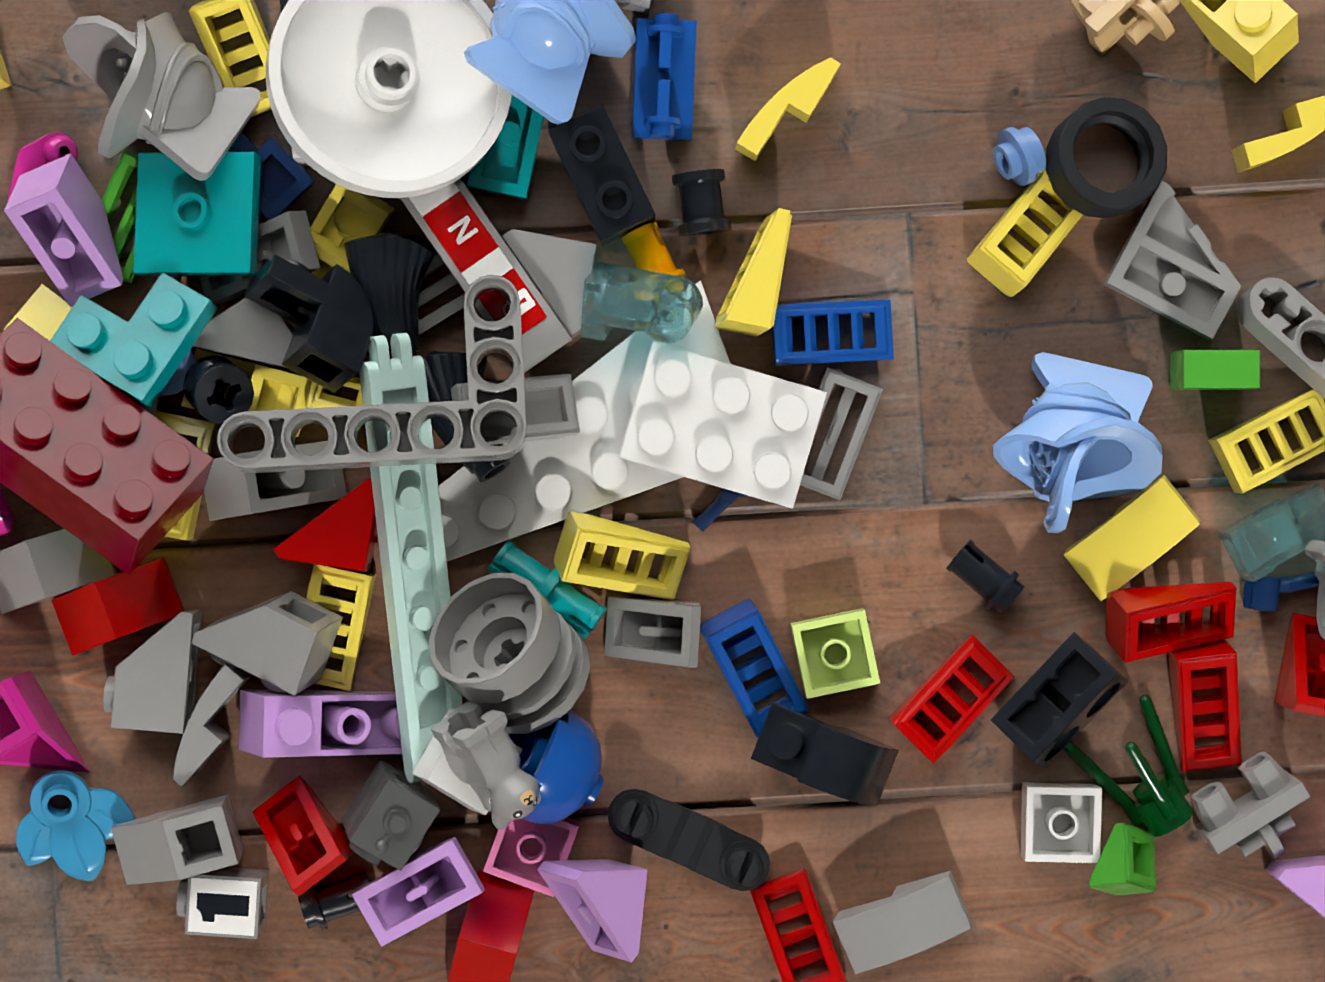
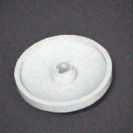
[266,0,512,198]

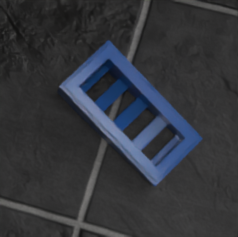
[772,299,894,366]
[700,599,809,738]

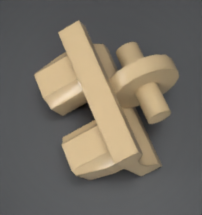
[1071,0,1180,56]

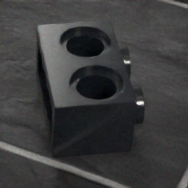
[548,104,656,246]
[991,632,1128,767]

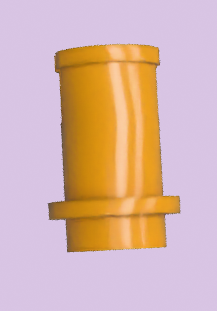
[621,222,685,303]

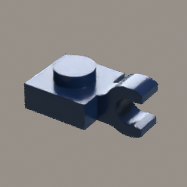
[227,132,315,220]

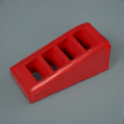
[1105,581,1237,663]
[888,634,1015,764]
[1168,640,1242,772]
[750,868,848,982]

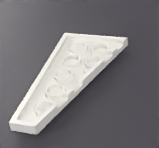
[438,280,730,561]

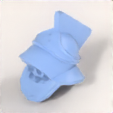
[464,0,637,125]
[993,352,1163,534]

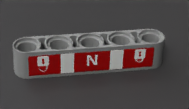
[400,179,572,373]

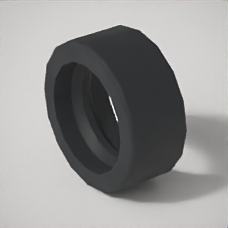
[1045,97,1167,218]

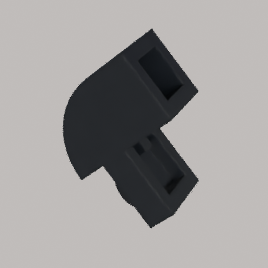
[244,254,374,393]
[751,703,899,806]

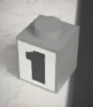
[176,867,270,939]

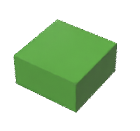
[1170,350,1260,390]

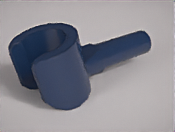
[693,488,749,532]
[1243,572,1320,611]

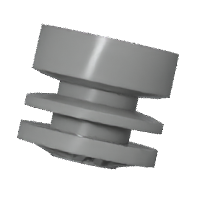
[429,573,590,734]

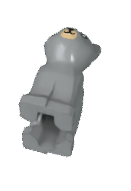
[431,702,541,830]

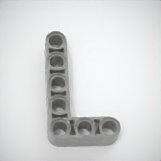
[217,274,527,473]

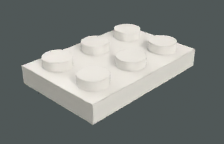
[618,341,827,509]

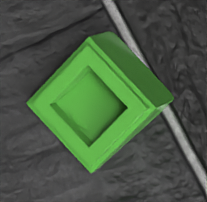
[1089,823,1156,896]

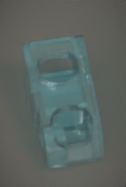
[581,262,703,343]
[1217,483,1325,582]

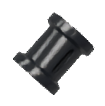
[672,169,732,237]

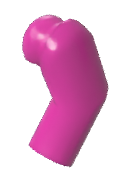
[7,132,78,203]

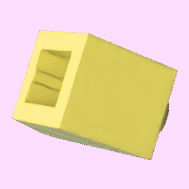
[1179,0,1299,83]

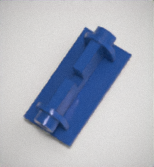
[632,13,697,141]

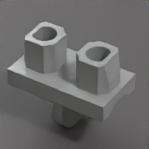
[1191,751,1310,859]

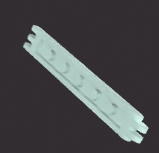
[359,332,462,783]

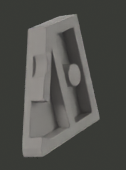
[1103,180,1241,340]

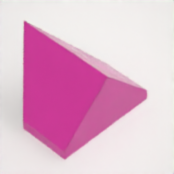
[0,670,90,772]

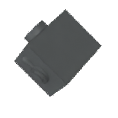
[342,759,440,871]

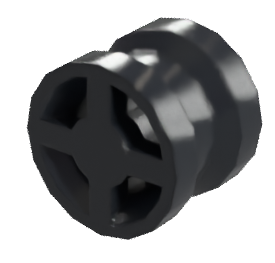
[183,355,254,424]

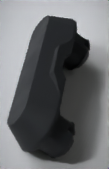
[608,789,770,891]

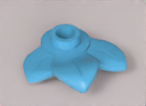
[16,770,136,881]

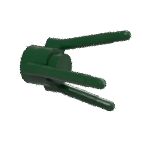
[1064,694,1194,837]

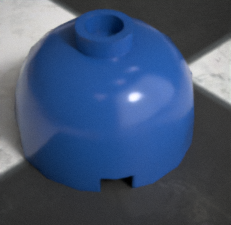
[509,710,603,824]

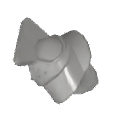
[62,12,261,181]

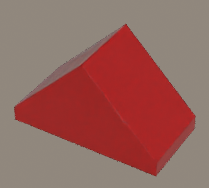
[273,477,377,572]
[51,558,185,656]
[1274,613,1325,716]
[252,775,353,896]
[448,869,535,982]

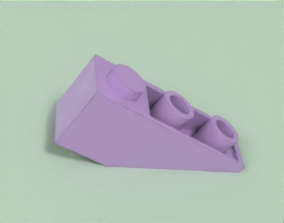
[239,689,402,758]

